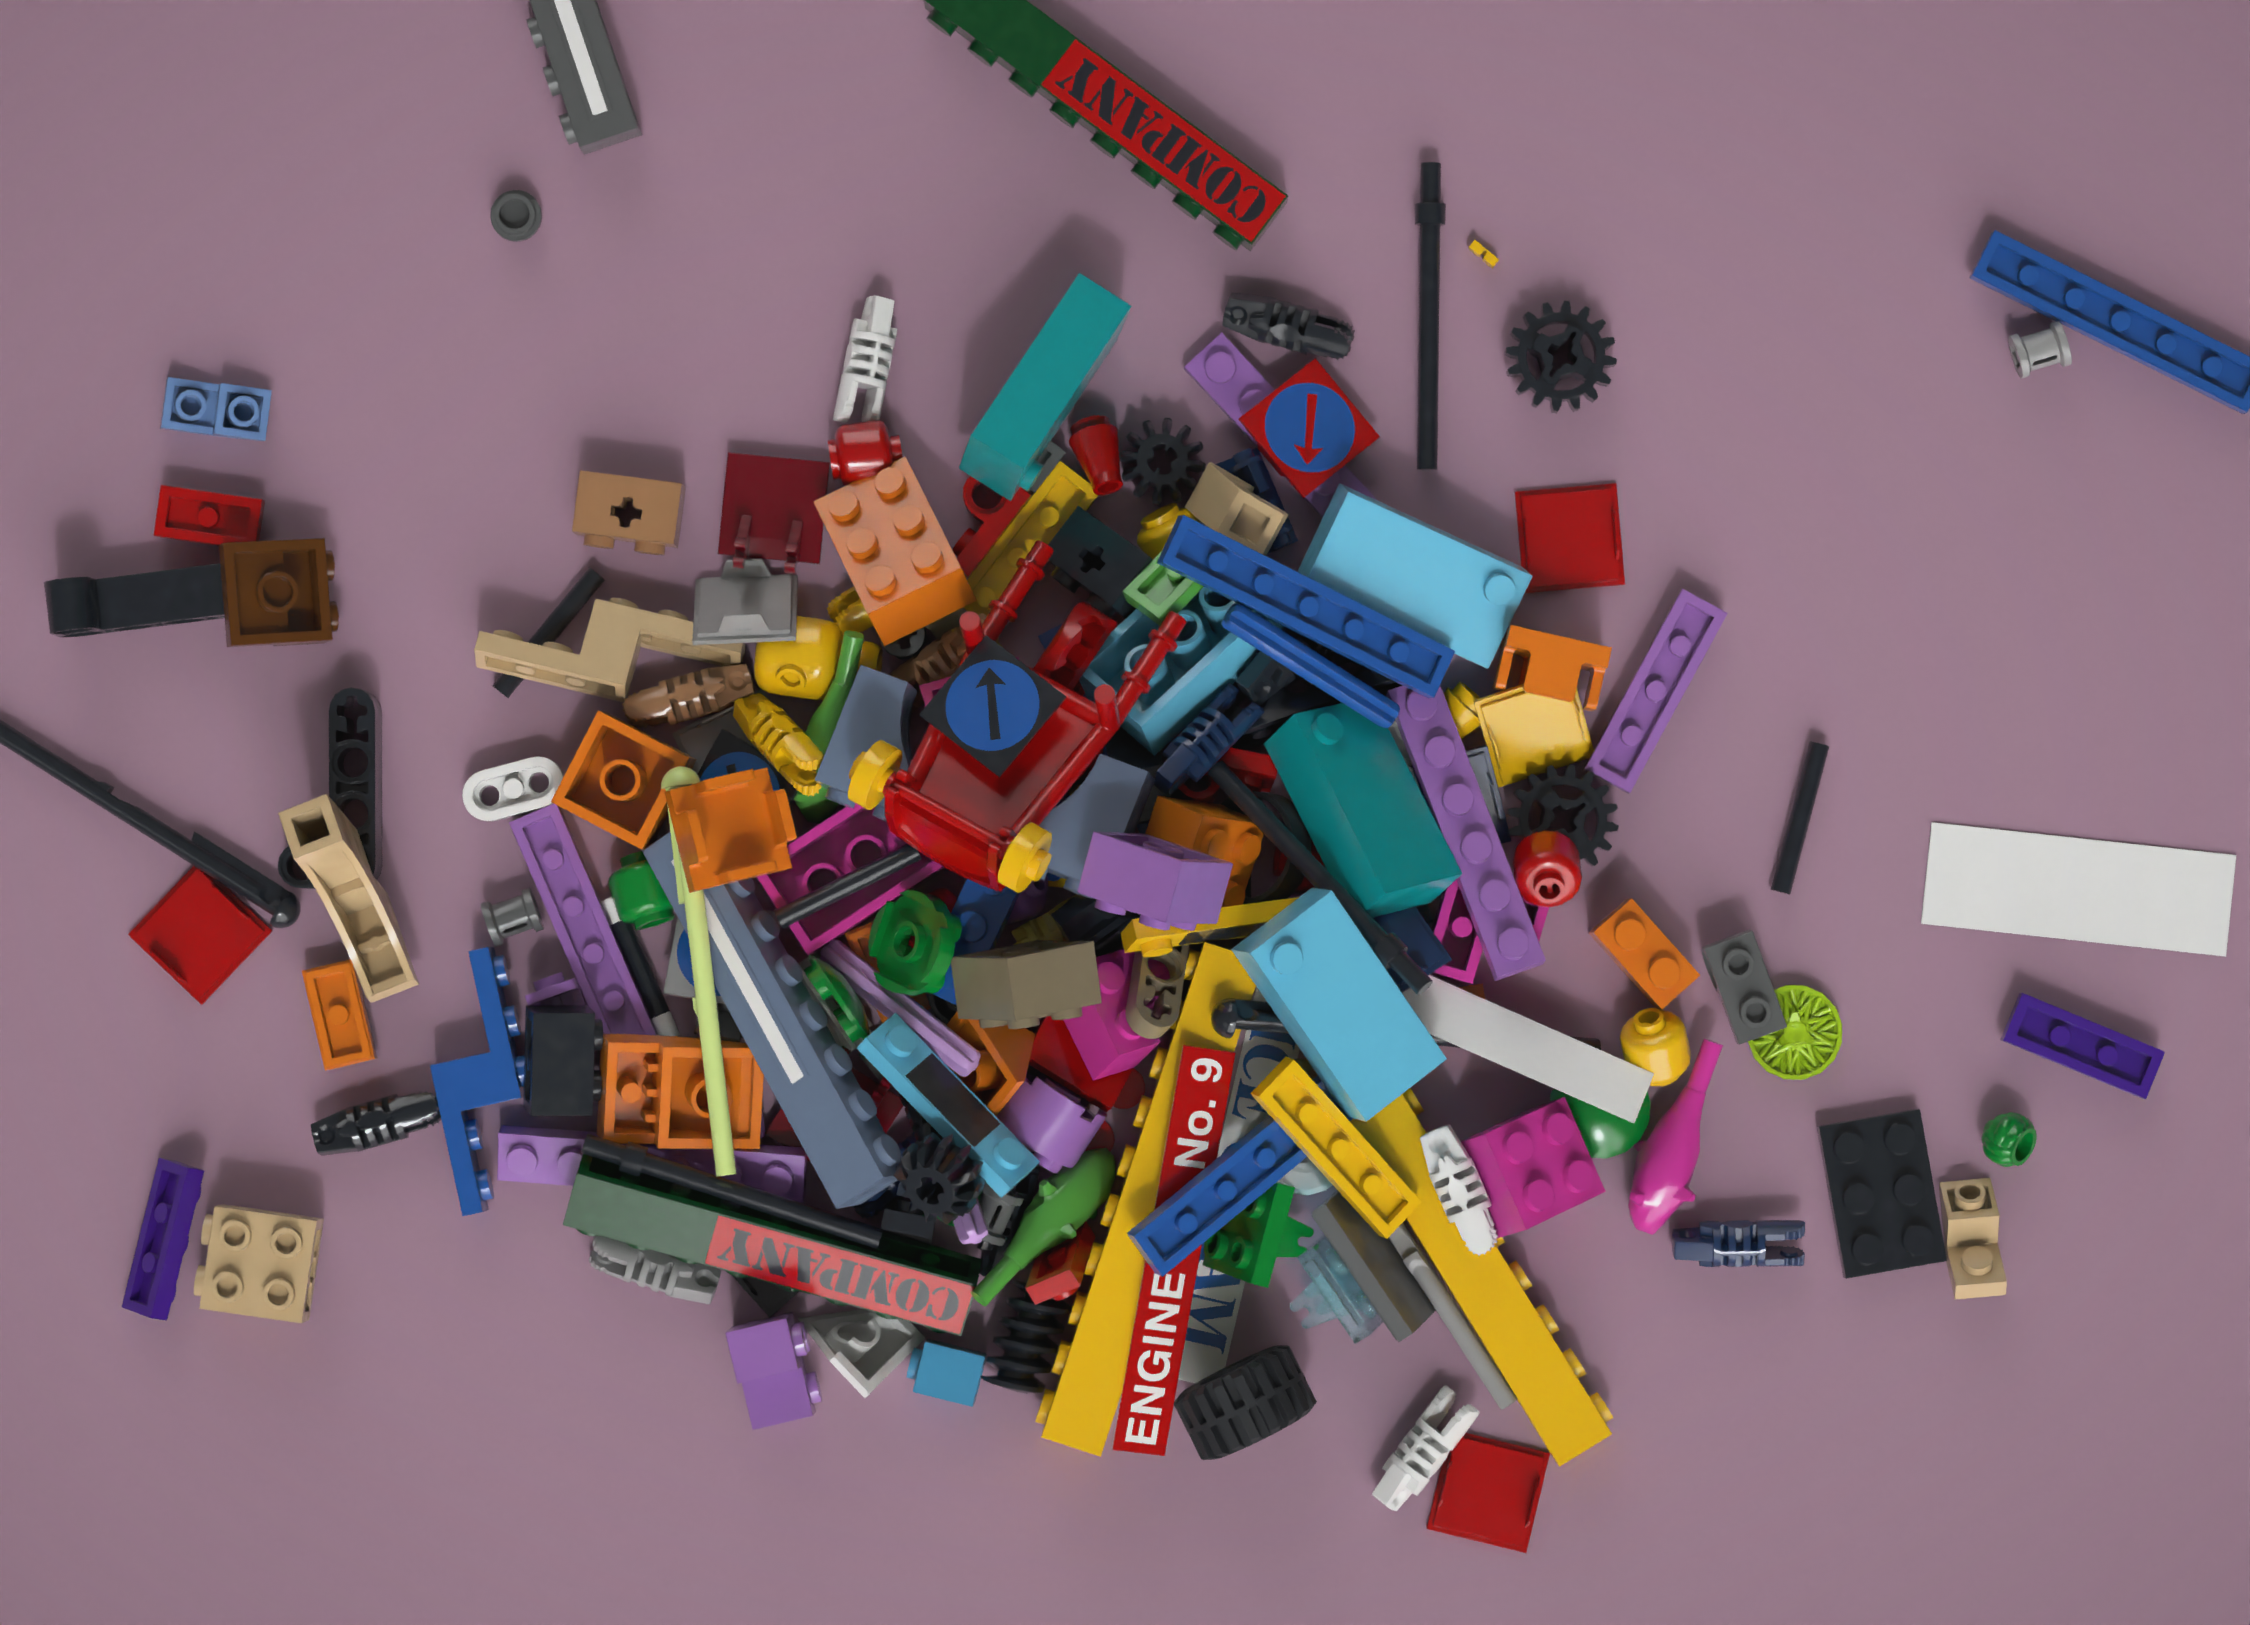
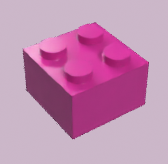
[1461,1097,1606,1239]

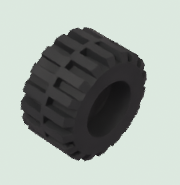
[1174,1345,1317,1460]

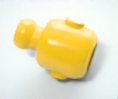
[754,616,883,700]

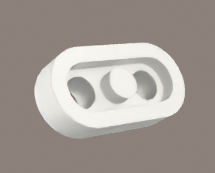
[462,756,564,821]

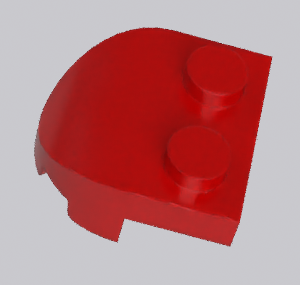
[1033,602,1118,696]

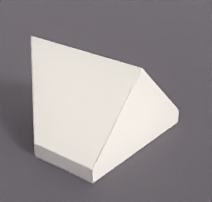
[798,1309,925,1398]

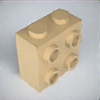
[194,1204,324,1323]

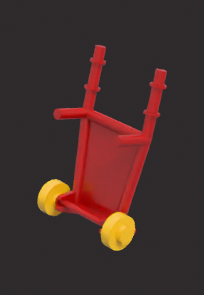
[848,540,1187,893]

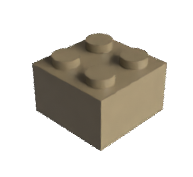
[951,940,1102,1029]

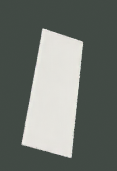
[1921,822,2236,957]

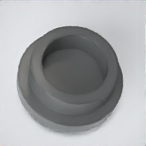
[490,190,542,242]

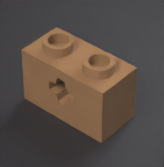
[572,470,686,555]

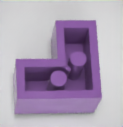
[725,1312,822,1430]

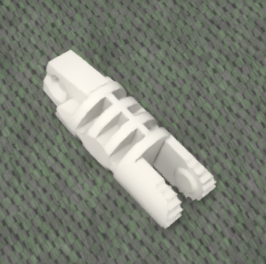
[833,295,897,423]
[1420,1124,1498,1256]
[1372,1385,1480,1511]

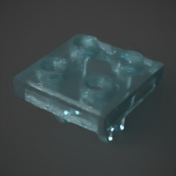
[1290,1234,1383,1344]

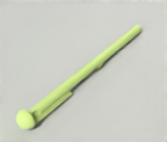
[661,766,737,1177]

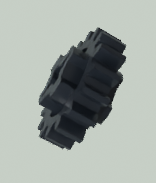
[1504,301,1617,414]
[1506,764,1619,866]

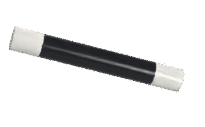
[601,897,680,1036]

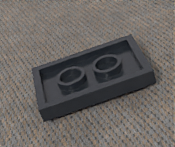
[1817,1109,1947,1279]

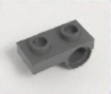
[1701,929,1787,1045]

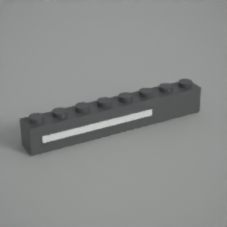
[526,0,642,155]

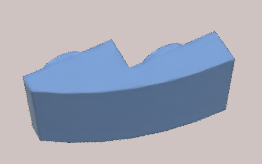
[160,377,272,441]

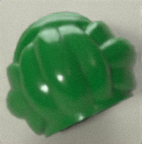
[1981,1112,2037,1167]

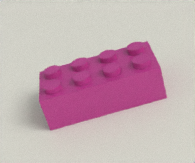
[757,804,945,955]

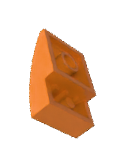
[597,1034,764,1149]

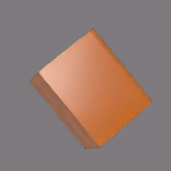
[946,1012,1035,1116]

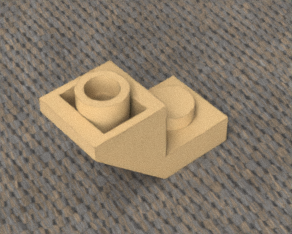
[1185,462,1289,556]
[1939,1178,2007,1300]

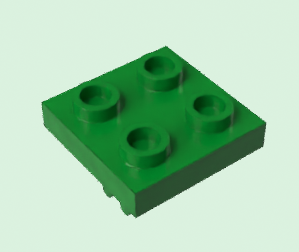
[1202,1181,1314,1288]

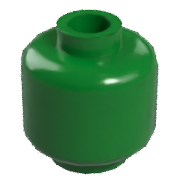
[608,851,675,930]

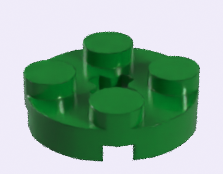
[868,890,962,996]

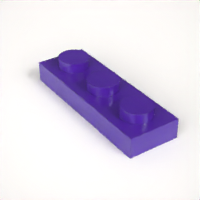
[2000,993,2165,1099]
[122,1158,204,1321]

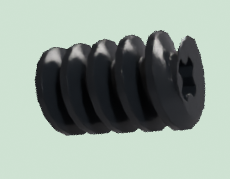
[981,1280,1072,1394]

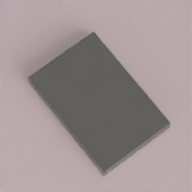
[1312,1190,1436,1342]

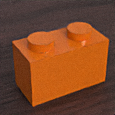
[1588,898,1700,1010]

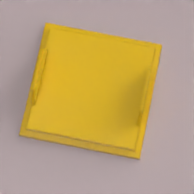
[1473,684,1594,788]

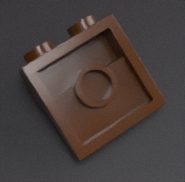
[219,538,339,648]

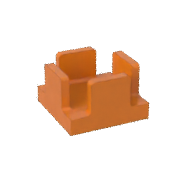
[1492,625,1612,712]
[665,767,797,893]

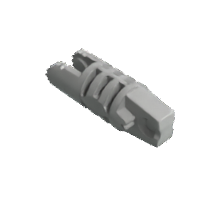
[589,1236,721,1304]

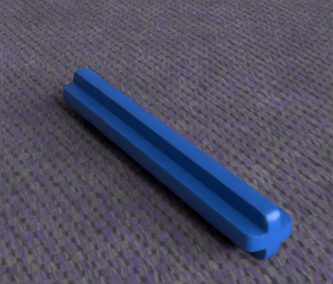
[1222,604,1400,728]

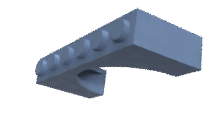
[815,665,1155,899]

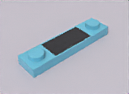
[857,1013,1040,1198]

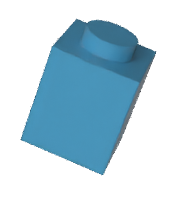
[906,1339,987,1407]

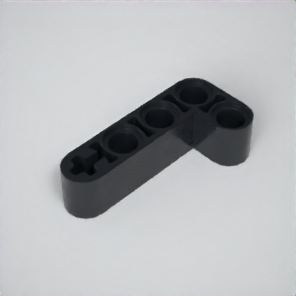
[44,563,225,638]
[278,687,382,889]

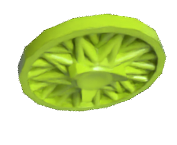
[1747,985,1842,1080]

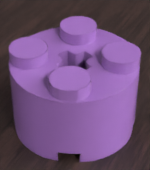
[996,1065,1107,1174]

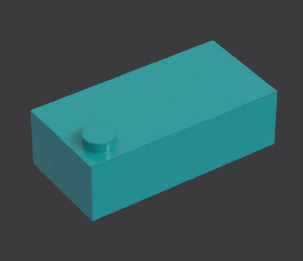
[959,273,1132,501]
[1264,703,1462,918]

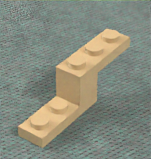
[474,598,745,702]

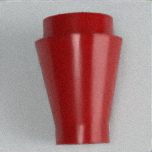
[1069,415,1123,495]

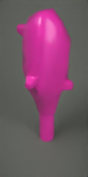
[1628,1038,1723,1235]

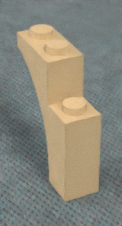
[278,794,419,1003]

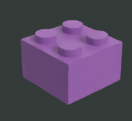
[1077,831,1233,931]

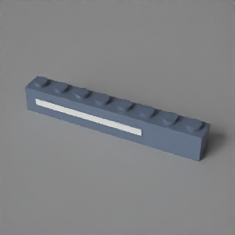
[642,832,902,1209]

